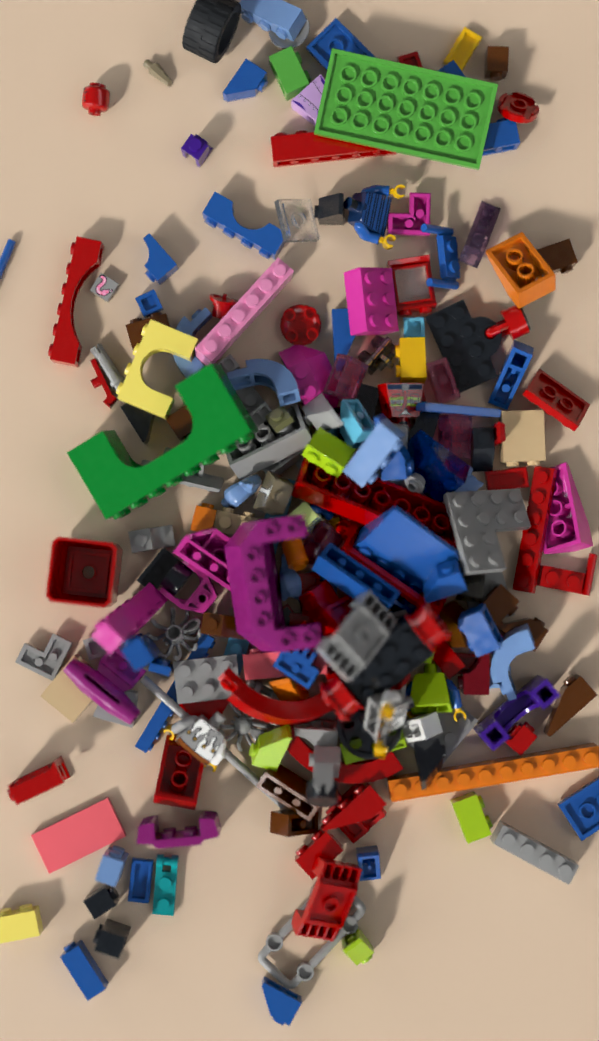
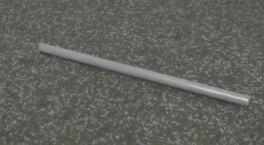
[140,675,284,808]

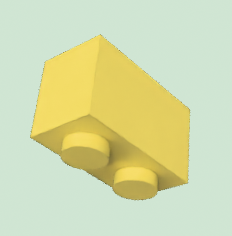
[0,904,43,944]

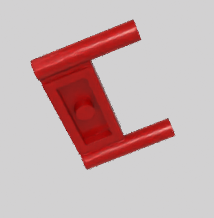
[537,552,597,596]

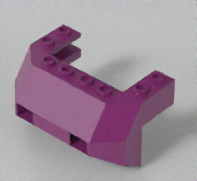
[224,514,323,652]

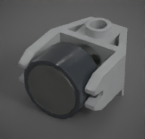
[306,746,340,807]

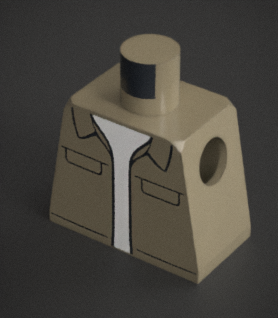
[253,471,294,516]

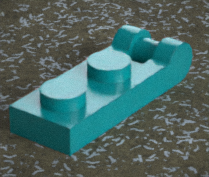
[152,854,179,916]

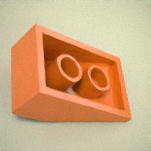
[485,232,556,309]

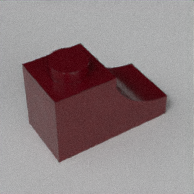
[458,653,490,695]

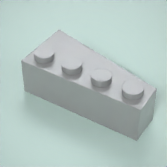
[226,402,313,480]

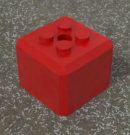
[46,537,123,608]

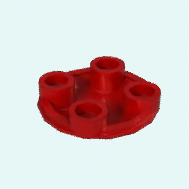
[280,304,321,346]

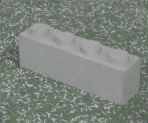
[490,820,579,885]

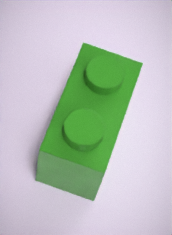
[269,46,311,101]

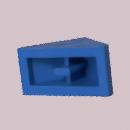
[356,845,381,881]

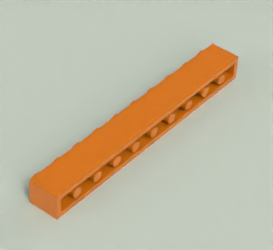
[387,743,599,802]

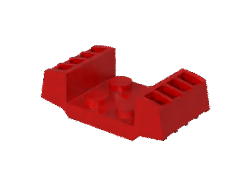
[291,857,362,941]

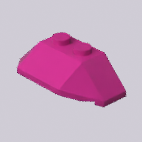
[278,345,343,428]
[173,527,231,591]

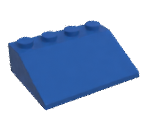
[352,506,460,594]

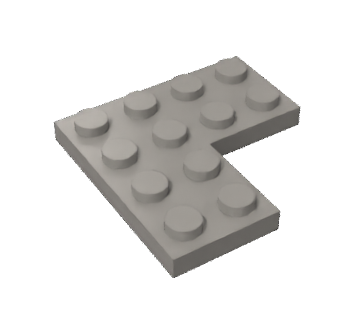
[443,488,531,575]

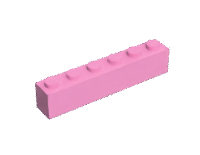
[194,258,294,366]

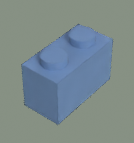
[95,846,129,887]

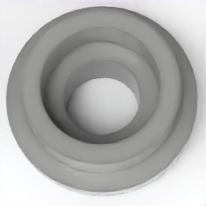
[404,473,425,493]

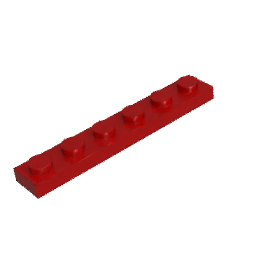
[512,466,557,594]

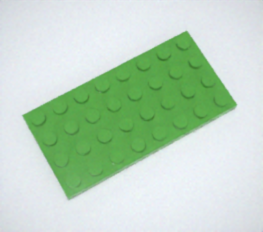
[314,48,498,170]

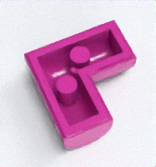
[387,193,431,236]

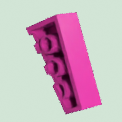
[91,583,168,654]

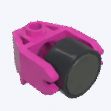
[159,560,219,613]

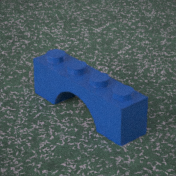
[202,192,288,259]

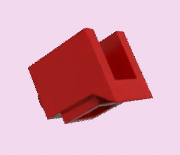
[505,721,538,756]

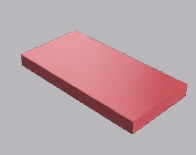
[31,797,127,874]

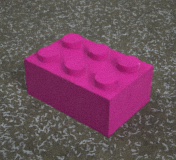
[344,267,399,336]

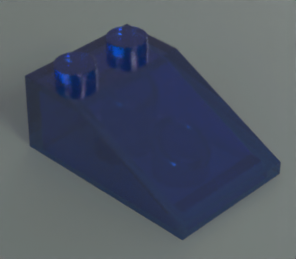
[407,430,470,503]

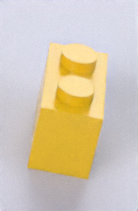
[395,337,427,384]

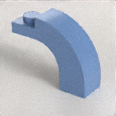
[173,307,212,378]
[227,359,301,407]
[491,623,535,701]

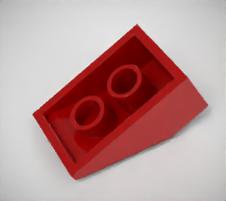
[153,735,204,810]

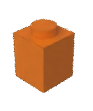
[191,503,217,532]

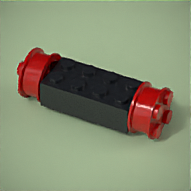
[319,602,452,722]

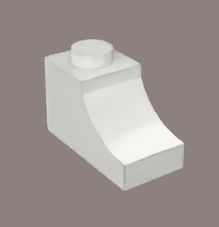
[402,712,443,743]

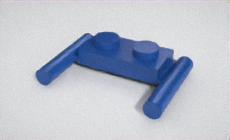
[421,223,460,290]

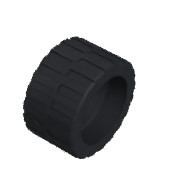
[182,0,241,64]

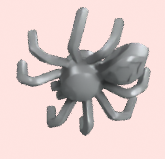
[146,607,202,661]
[220,702,271,752]

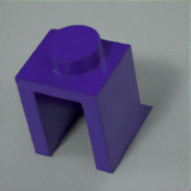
[181,134,213,167]

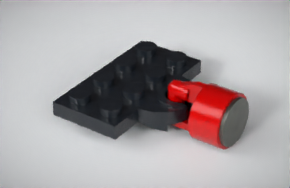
[425,300,531,394]

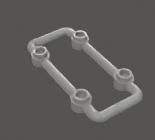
[258,887,366,989]

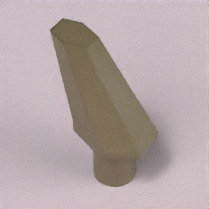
[143,59,173,87]

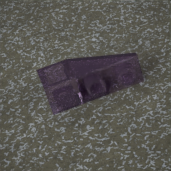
[458,201,501,268]

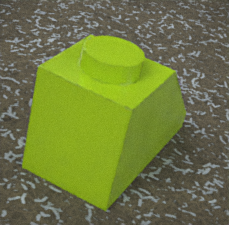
[249,725,292,771]
[341,927,374,965]

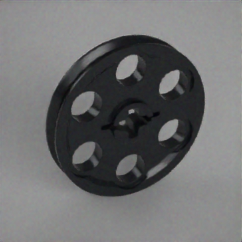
[337,711,402,759]

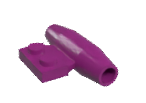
[63,648,146,725]

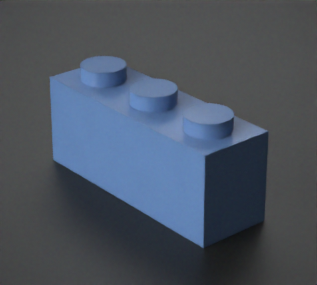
[240,0,307,41]
[343,418,406,488]

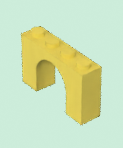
[116,319,199,420]

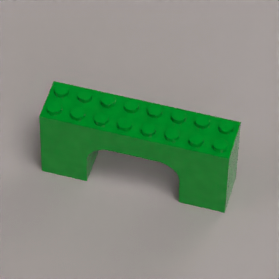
[67,363,259,520]

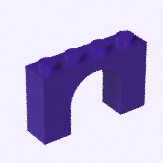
[473,675,561,751]

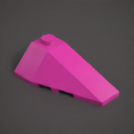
[543,462,593,554]

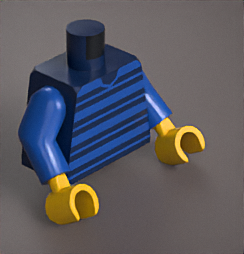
[344,184,406,250]

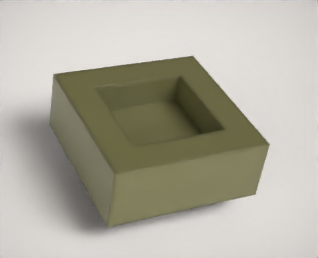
[264,406,294,433]

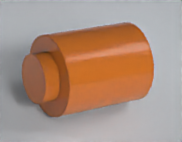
[281,538,309,571]

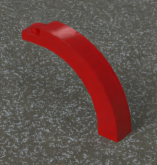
[218,667,335,725]
[280,725,404,784]

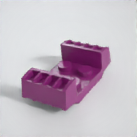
[137,811,221,849]

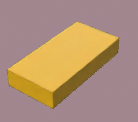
[443,27,482,71]

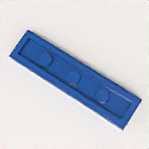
[416,402,501,418]

